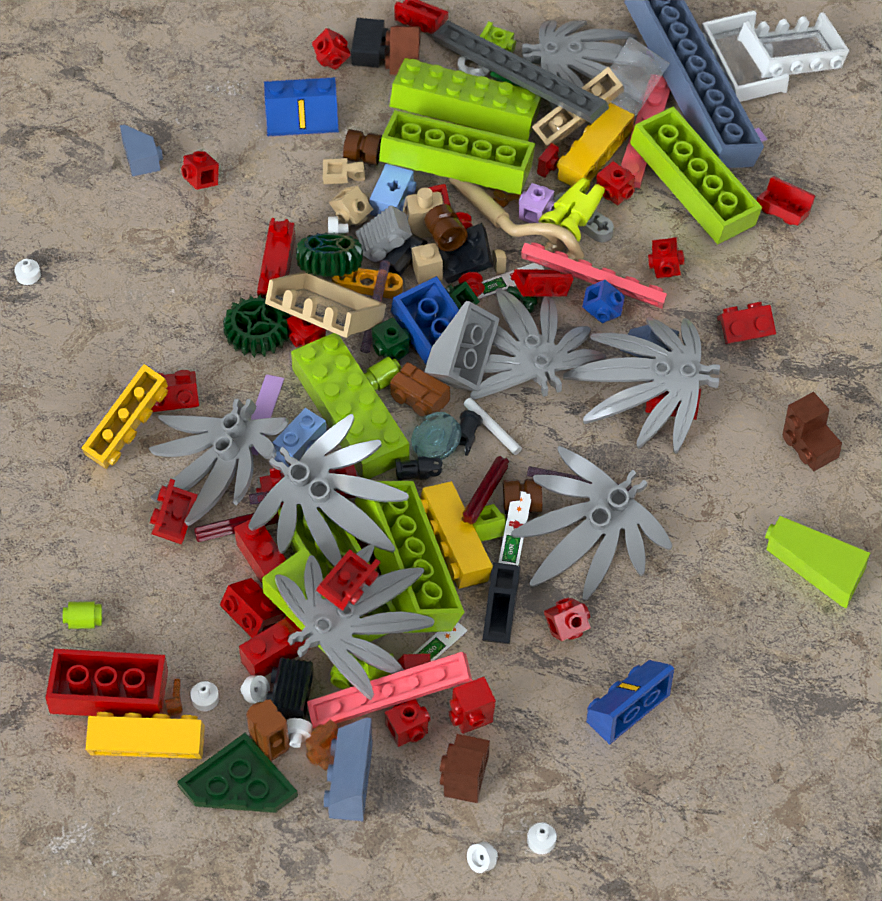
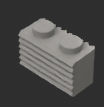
[356,206,413,262]

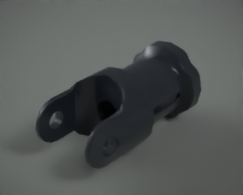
[448,410,483,456]
[395,456,443,481]

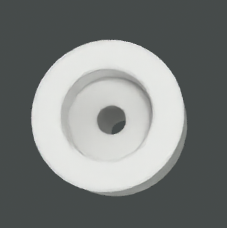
[328,216,348,234]
[14,259,41,285]
[240,675,270,704]
[190,681,219,711]
[286,718,313,748]
[527,823,556,854]
[467,842,498,873]

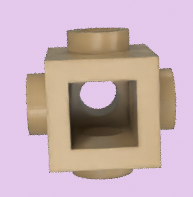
[329,185,374,226]

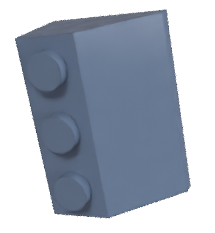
[324,718,373,821]

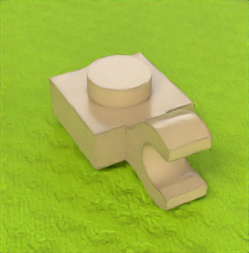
[323,158,365,184]

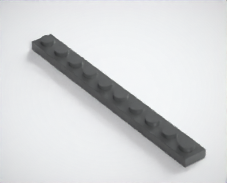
[432,21,609,123]

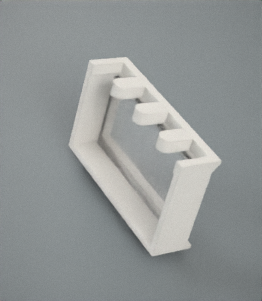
[701,11,789,102]
[737,12,849,78]

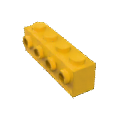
[557,103,635,186]
[81,364,168,469]
[420,481,493,589]
[85,712,205,759]

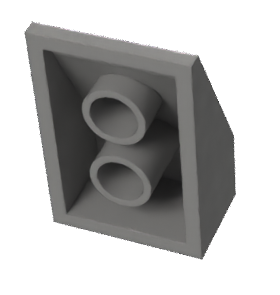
[425,301,500,391]

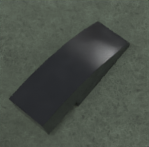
[482,562,521,644]

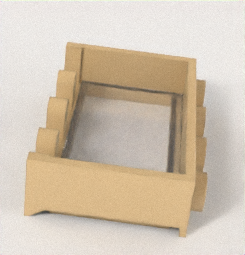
[265,271,386,338]

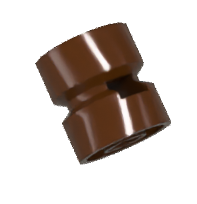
[343,129,382,166]
[424,204,467,251]
[503,479,543,514]

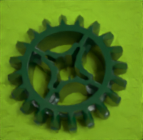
[296,232,363,277]
[223,293,291,358]

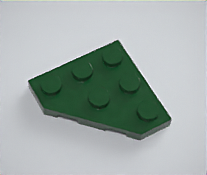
[177,732,298,813]

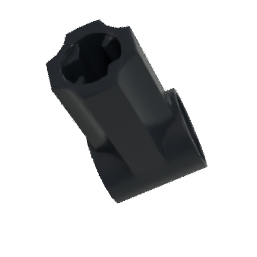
[382,234,428,276]

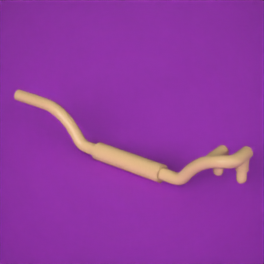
[433,118,584,262]

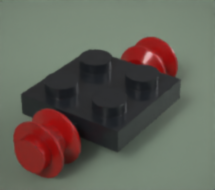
[438,212,493,297]

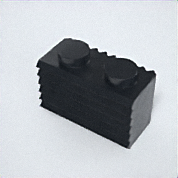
[351,18,389,68]
[266,657,314,720]

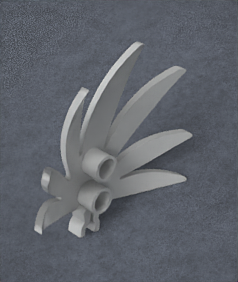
[522,20,660,111]
[470,288,606,400]
[563,317,720,454]
[149,399,289,525]
[248,414,409,567]
[511,446,672,601]
[275,545,434,700]

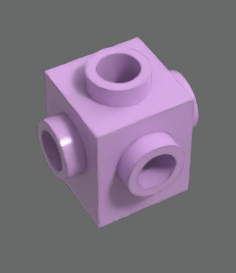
[519,183,555,223]

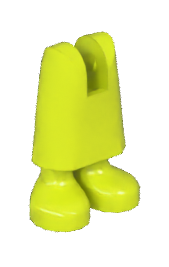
[538,178,605,242]

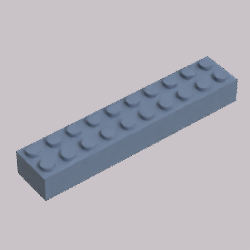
[624,0,764,168]

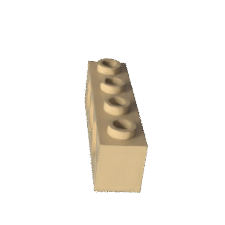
[532,67,624,148]

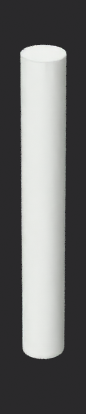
[464,398,522,455]

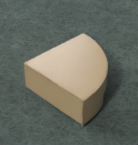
[492,249,507,274]

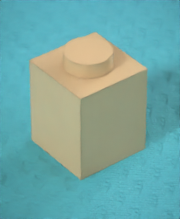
[412,242,443,285]

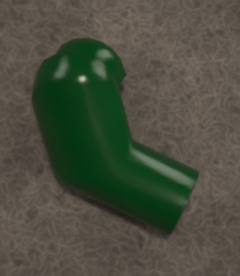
[507,286,538,313]

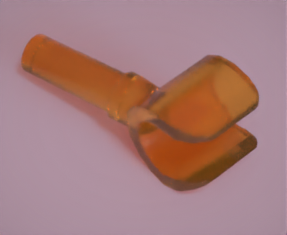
[493,189,522,208]
[165,679,183,716]

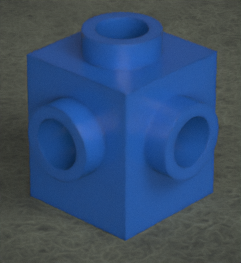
[582,280,625,323]

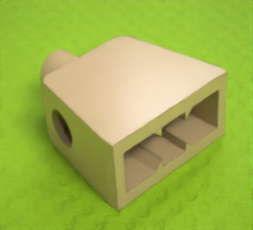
[402,187,444,238]

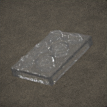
[610,37,670,119]

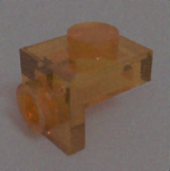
[305,719,338,771]

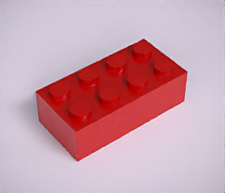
[45,648,168,718]

